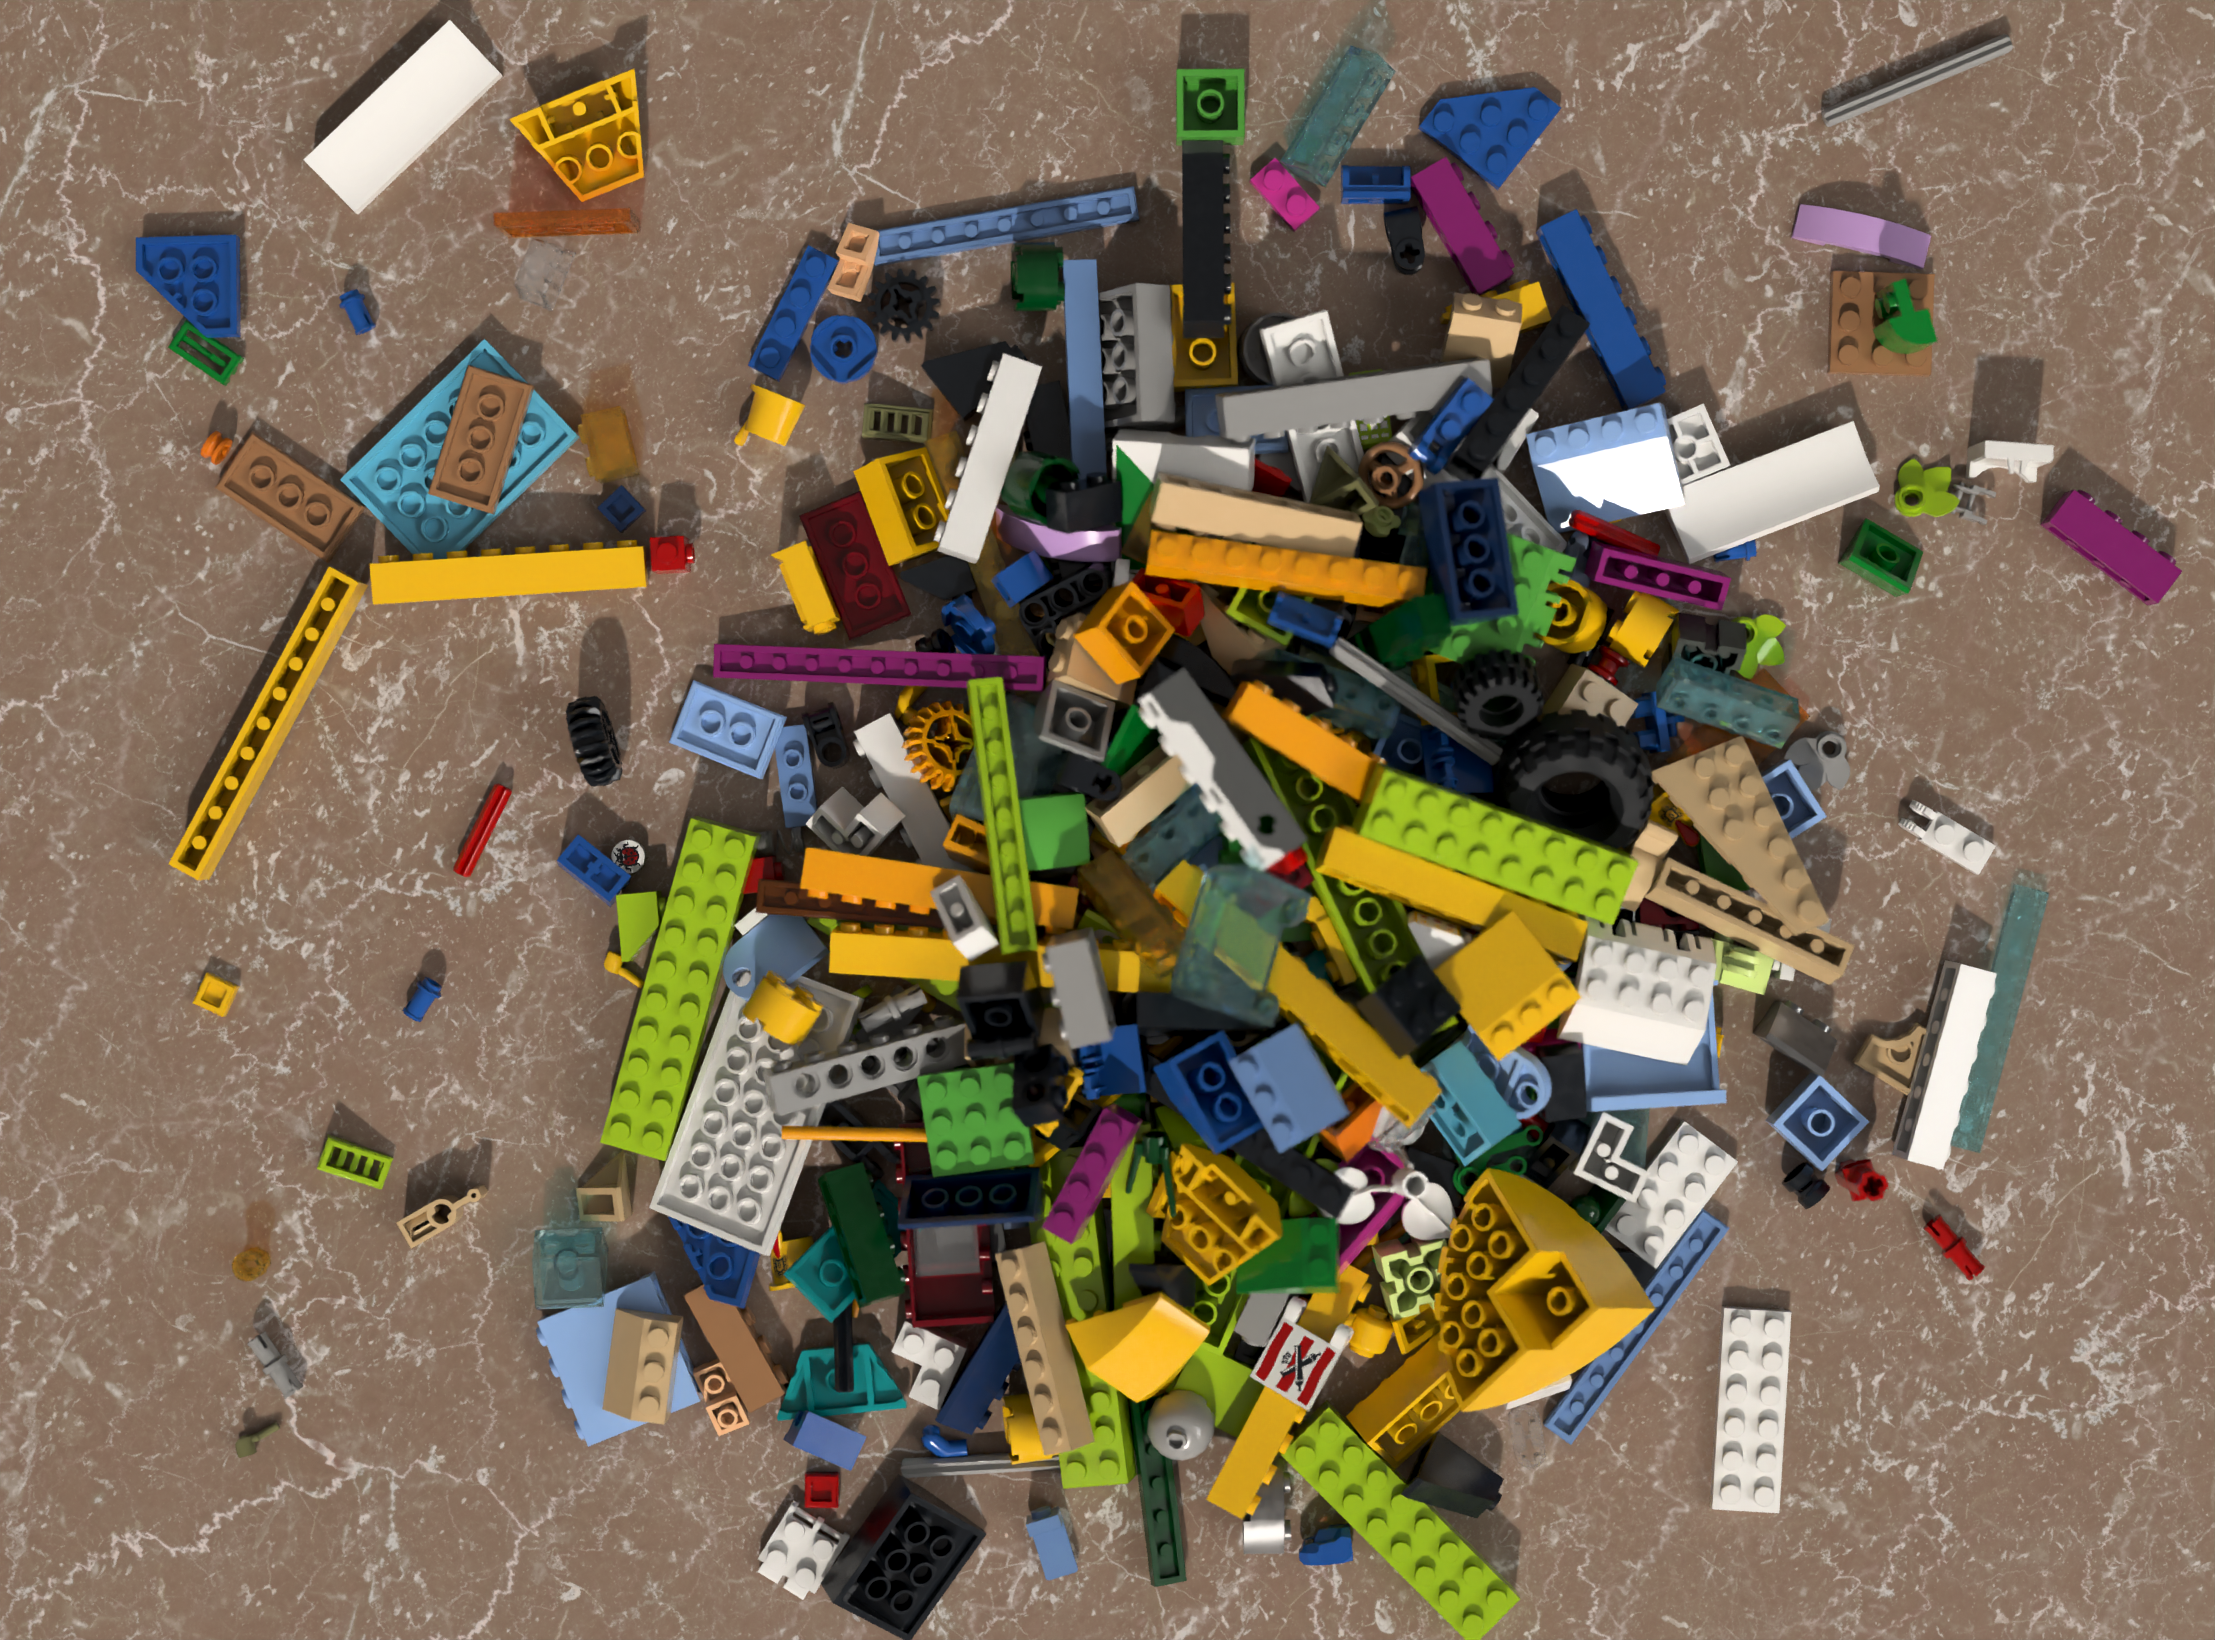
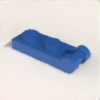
[1408,377,1494,475]

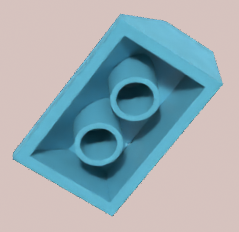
[1420,1041,1521,1166]

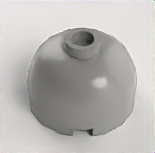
[1147,1390,1216,1461]

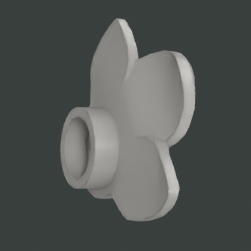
[1784,731,1850,791]

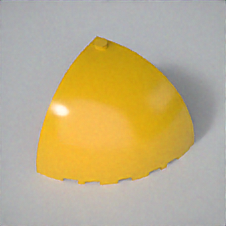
[1434,1168,1655,1412]

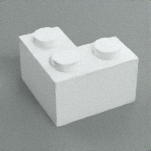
[806,787,906,857]
[1568,1111,1650,1203]
[891,1319,969,1410]

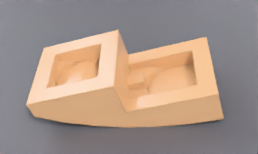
[827,223,880,302]

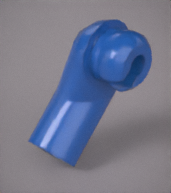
[921,1425,968,1458]

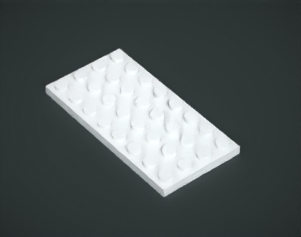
[649,971,864,1256]

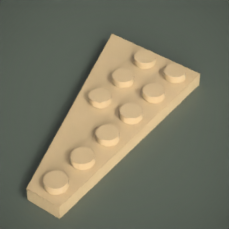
[1651,736,1829,936]

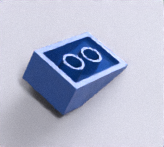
[1153,1030,1264,1154]

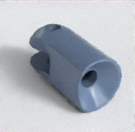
[1560,530,1599,588]

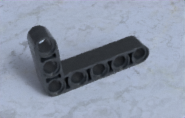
[1019,562,1119,744]

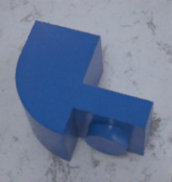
[991,550,1054,608]

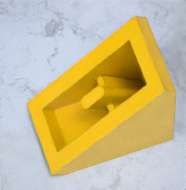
[1387,1303,1440,1354]

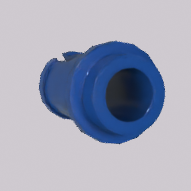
[339,289,376,335]
[1713,539,1756,563]
[402,977,442,1022]

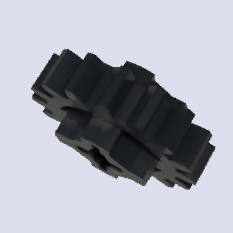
[867,269,941,344]

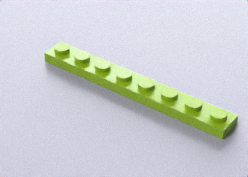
[966,677,1038,955]

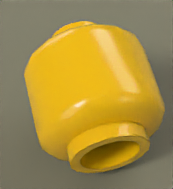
[1349,1304,1394,1358]

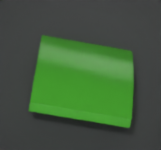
[1018,792,1090,871]

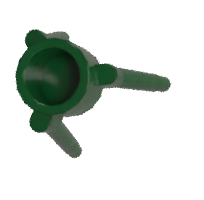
[1125,1131,1177,1217]

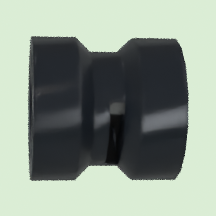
[1782,1162,1830,1209]

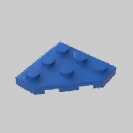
[1418,87,1561,190]
[136,235,241,338]
[668,1216,760,1309]

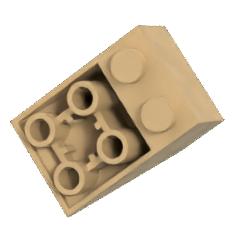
[1189,581,1290,675]

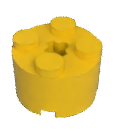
[1534,579,1607,653]
[1606,591,1679,668]
[742,970,823,1047]
[1002,1393,1059,1465]

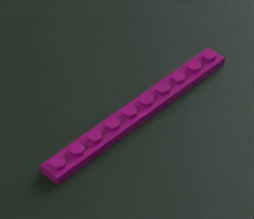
[713,644,1047,691]

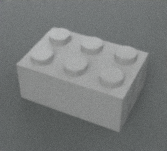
[1042,927,1117,1049]

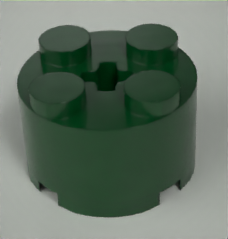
[1010,242,1065,311]
[1001,451,1080,525]

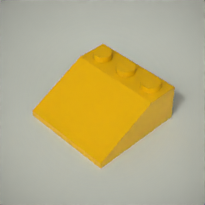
[1433,909,1582,1061]

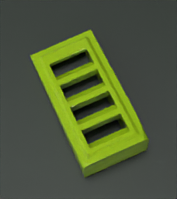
[317,1134,393,1190]

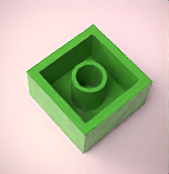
[1176,69,1245,146]

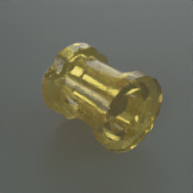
[232,1247,271,1282]

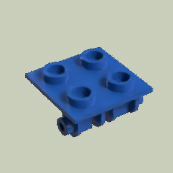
[1420,726,1494,794]
[1076,1024,1147,1100]

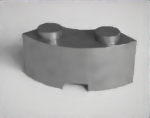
[1242,1458,1291,1554]

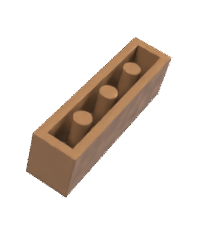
[684,1283,789,1413]

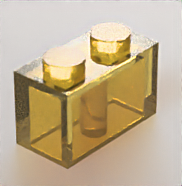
[578,406,640,484]

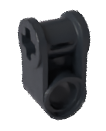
[1383,206,1425,275]
[801,702,850,769]

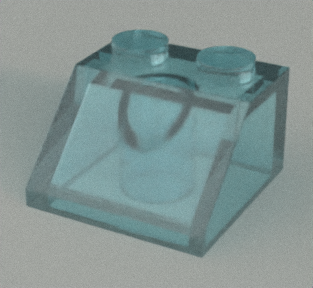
[532,1227,609,1309]

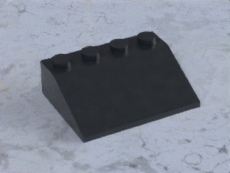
[821,1474,987,1640]

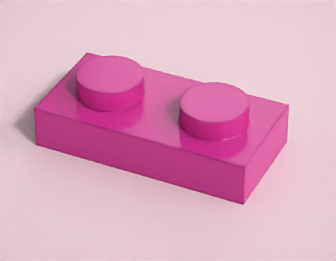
[1250,158,1320,232]

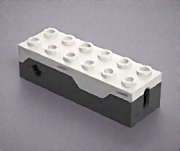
[1138,668,1308,874]

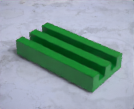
[168,320,245,386]

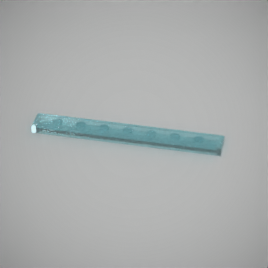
[1950,884,2049,1153]

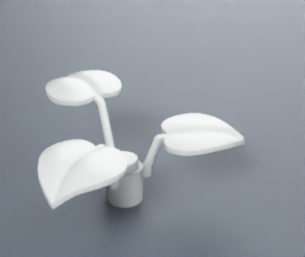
[1318,1106,1456,1240]

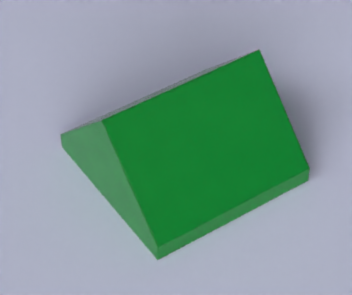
[1838,518,1923,597]

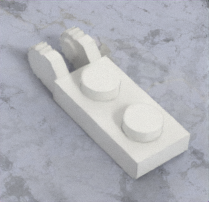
[1898,800,1996,875]

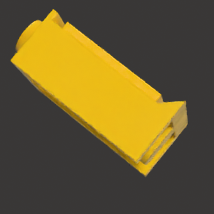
[770,541,841,636]

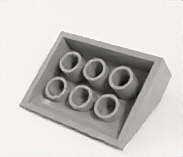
[1098,283,1176,431]

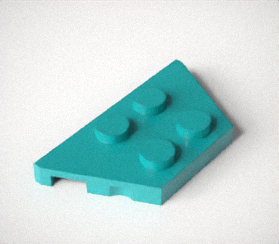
[777,1342,907,1421]

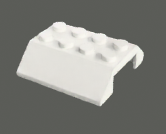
[1557,914,1717,1065]

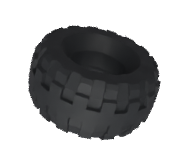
[1493,709,1653,849]

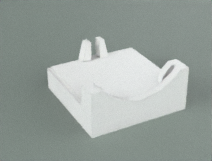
[1667,403,1730,487]
[1966,440,2054,483]

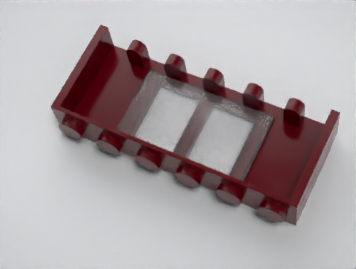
[894,1119,996,1328]

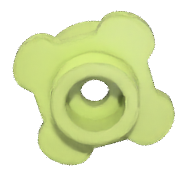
[1362,506,1401,537]

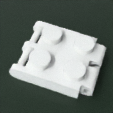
[758,1500,850,1600]

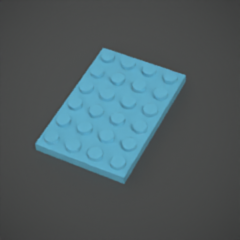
[340,339,580,559]

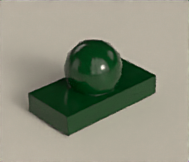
[1569,1184,1626,1234]

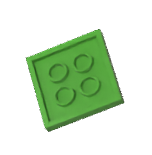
[917,1061,1035,1177]

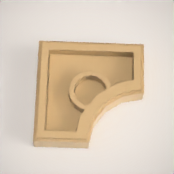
[1852,1022,1927,1096]

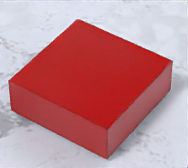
[805,1472,839,1508]

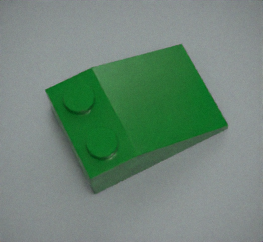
[1101,704,1163,776]
[1236,1218,1340,1294]

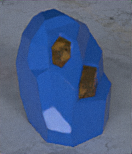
[1299,1523,1353,1566]

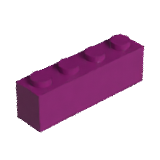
[1410,157,1515,296]
[2040,489,2182,606]
[1584,541,1731,611]
[1042,1103,1143,1244]

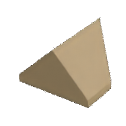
[576,1149,632,1222]

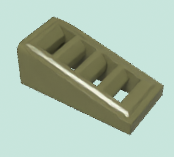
[862,403,933,444]

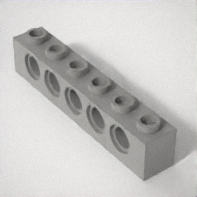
[762,1015,968,1116]

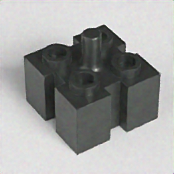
[1661,612,1747,701]

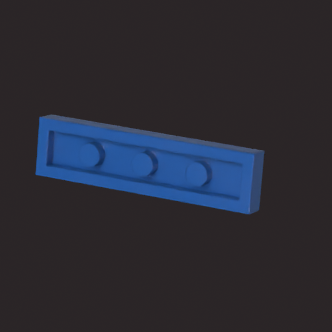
[748,245,839,382]

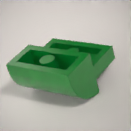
[1873,279,1937,354]

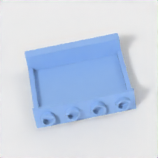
[1581,980,1727,1112]
[536,1271,703,1447]

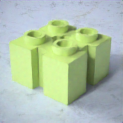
[1372,1235,1447,1320]

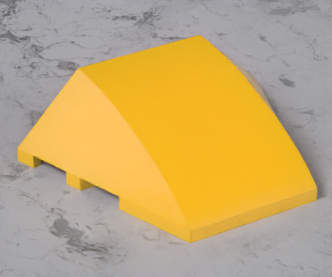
[509,68,644,202]
[1161,1143,1283,1286]
[1065,1292,1210,1403]

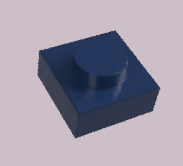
[597,485,646,533]

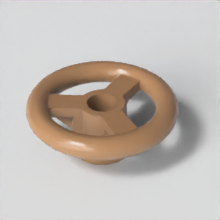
[1358,442,1424,509]

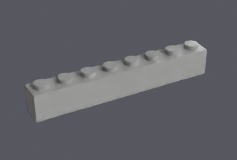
[1215,357,1493,443]

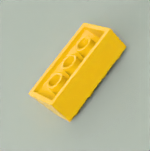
[1346,1332,1461,1469]

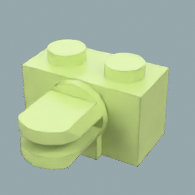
[1705,932,1774,995]

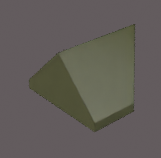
[1309,445,1379,516]

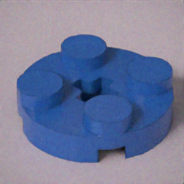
[810,315,878,384]
[941,595,997,655]

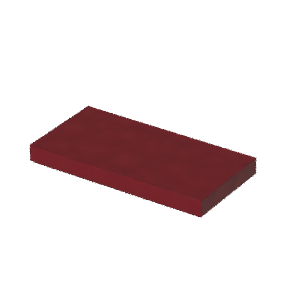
[799,491,912,641]

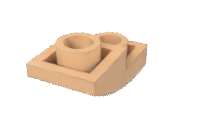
[693,1359,750,1436]

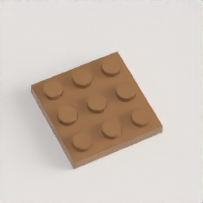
[1827,271,1935,377]

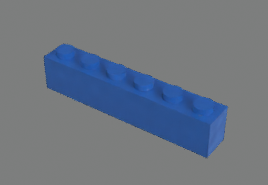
[1536,209,1666,411]

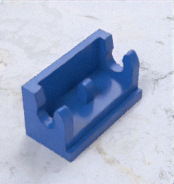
[1341,165,1411,204]
[1267,591,1344,648]
[557,834,631,907]
[783,1410,866,1471]

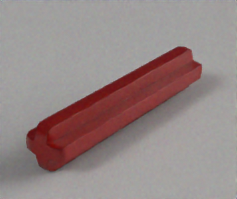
[1568,510,1660,556]
[453,784,512,877]

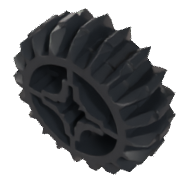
[566,696,623,787]

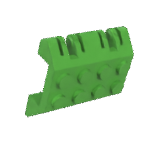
[1424,532,1577,666]

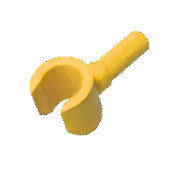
[604,951,645,989]

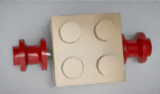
[1537,644,1638,727]

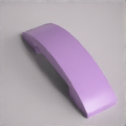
[1791,204,1931,269]
[996,504,1122,562]

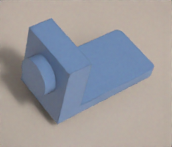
[1026,1506,1078,1580]

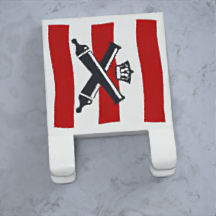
[1250,1297,1354,1411]

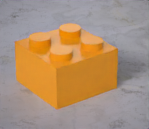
[1073,581,1175,684]

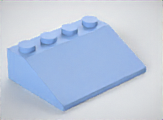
[1526,403,1685,533]

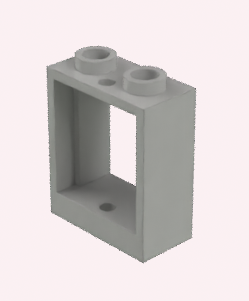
[1234,1293,1301,1347]

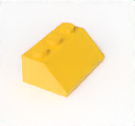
[853,447,950,566]

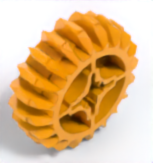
[901,701,978,792]

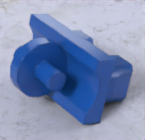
[1630,690,1685,753]

